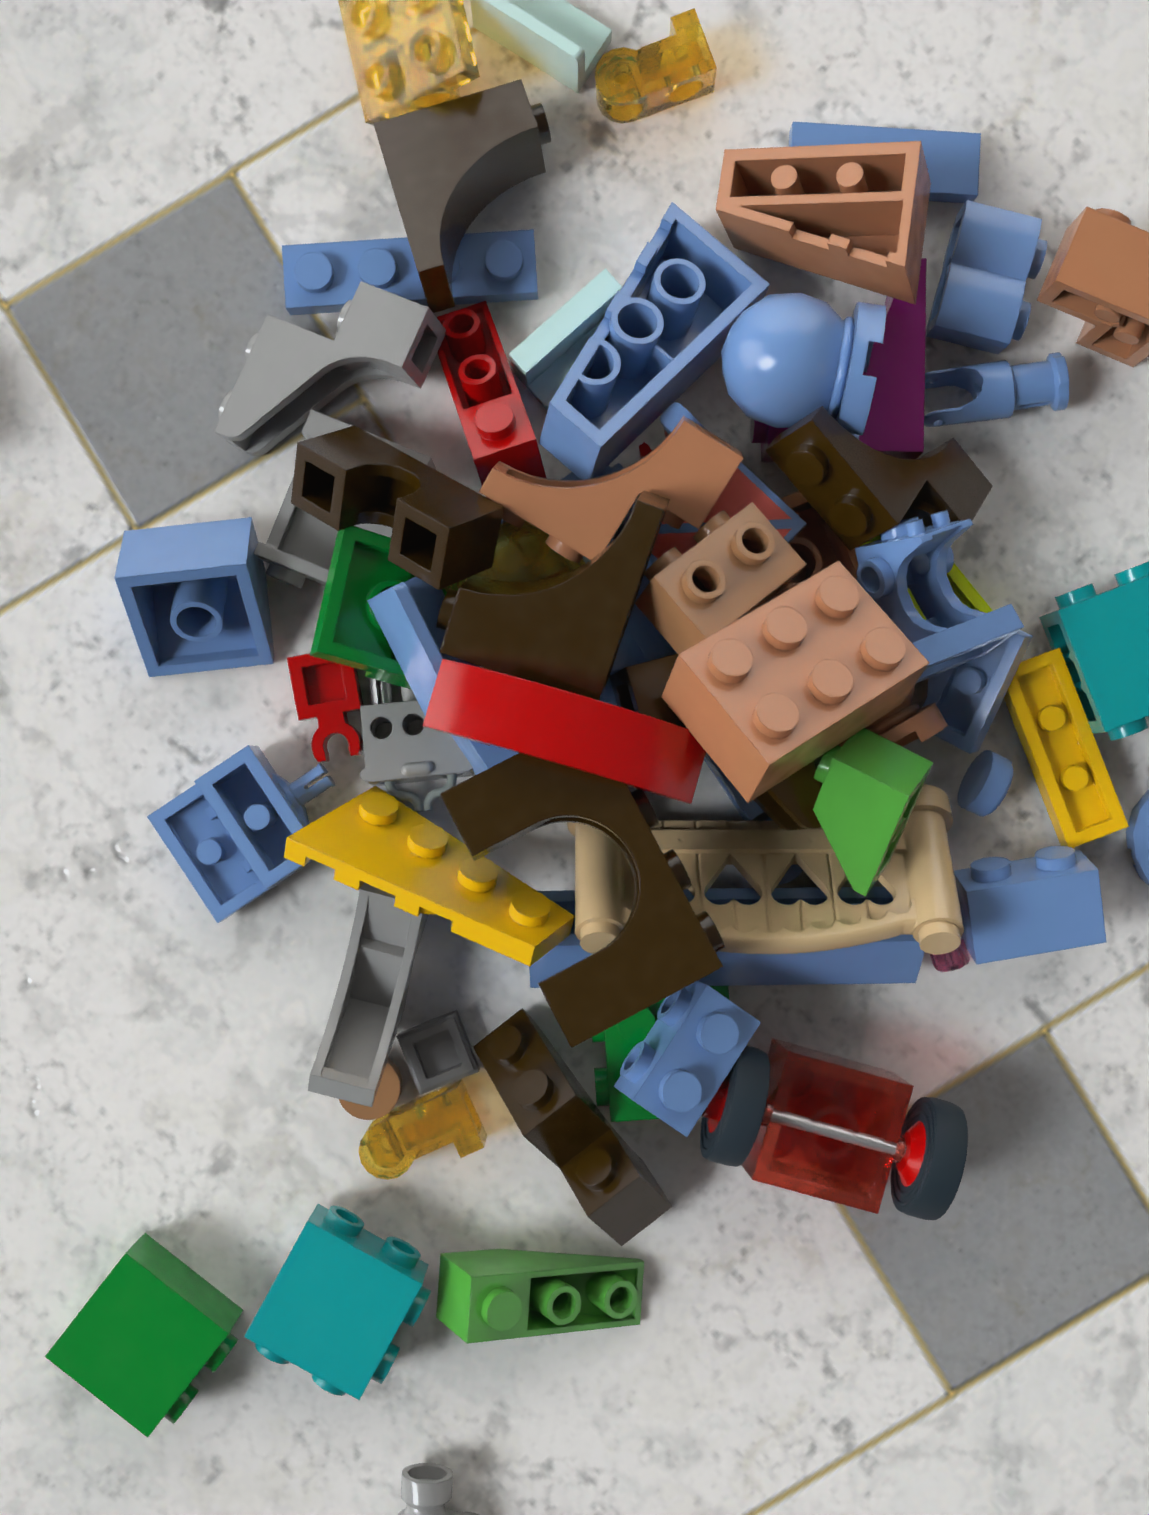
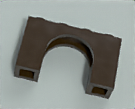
[440,753,725,1048]

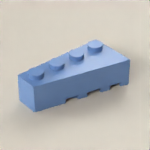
[539,202,770,480]

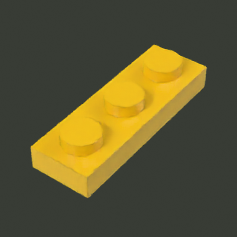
[1004,648,1129,848]

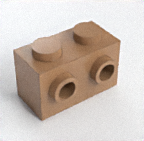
[635,502,807,654]

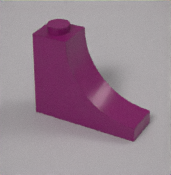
[750,258,927,462]

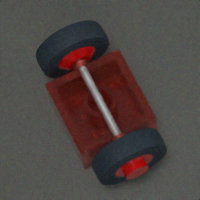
[700,1038,968,1220]

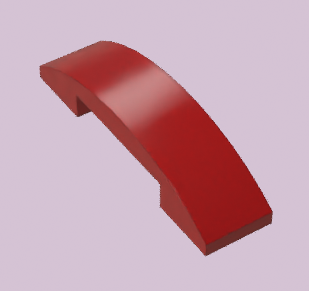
[423,659,706,804]

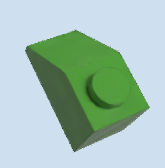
[813,728,934,897]

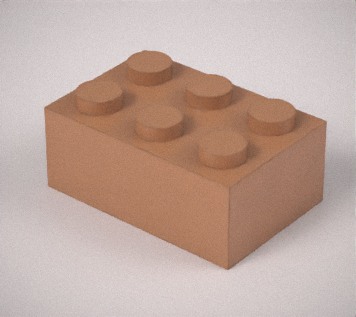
[662,561,929,803]

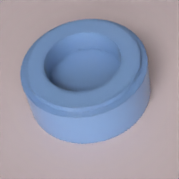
[957,750,1013,817]

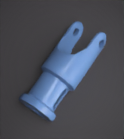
[924,352,1069,427]

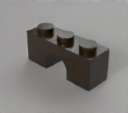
[291,425,504,590]

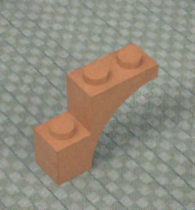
[479,415,744,563]

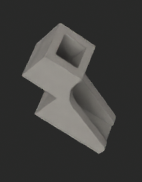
[214,281,446,456]

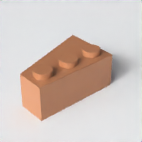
[716,141,931,305]

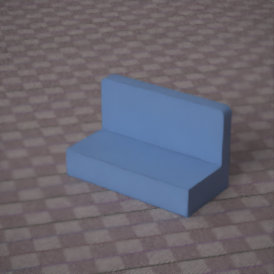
[367,577,481,716]

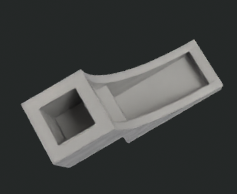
[308,883,429,1107]

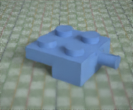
[147,745,335,923]

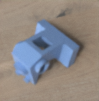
[855,510,1024,683]

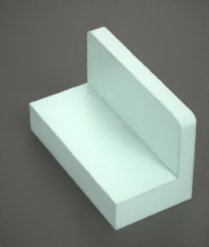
[470,0,612,93]
[509,268,622,410]

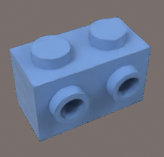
[954,846,1107,965]
[614,981,761,1137]

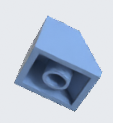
[114,517,274,677]

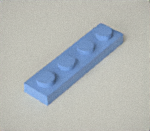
[282,229,538,315]

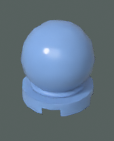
[721,293,886,439]

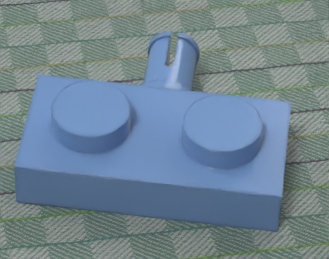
[922,609,1033,754]

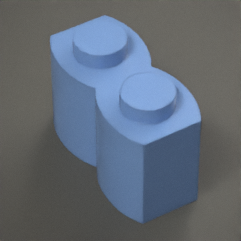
[926,200,1047,354]

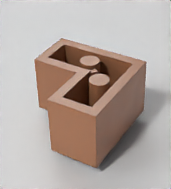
[1036,206,1149,367]

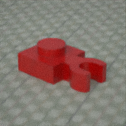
[287,653,364,763]

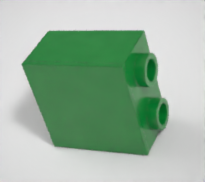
[45,1233,243,1438]

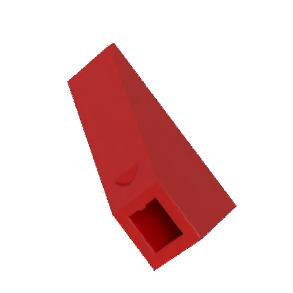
[437,301,547,500]

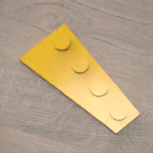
[284,785,575,966]

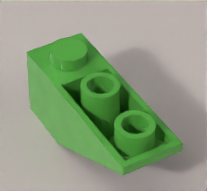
[436,1249,644,1344]

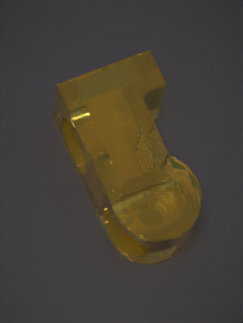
[595,8,717,124]
[359,1079,487,1180]

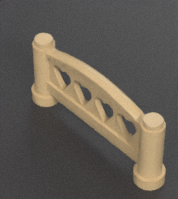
[567,784,964,955]

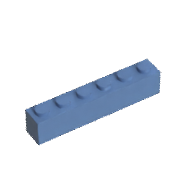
[529,887,925,988]

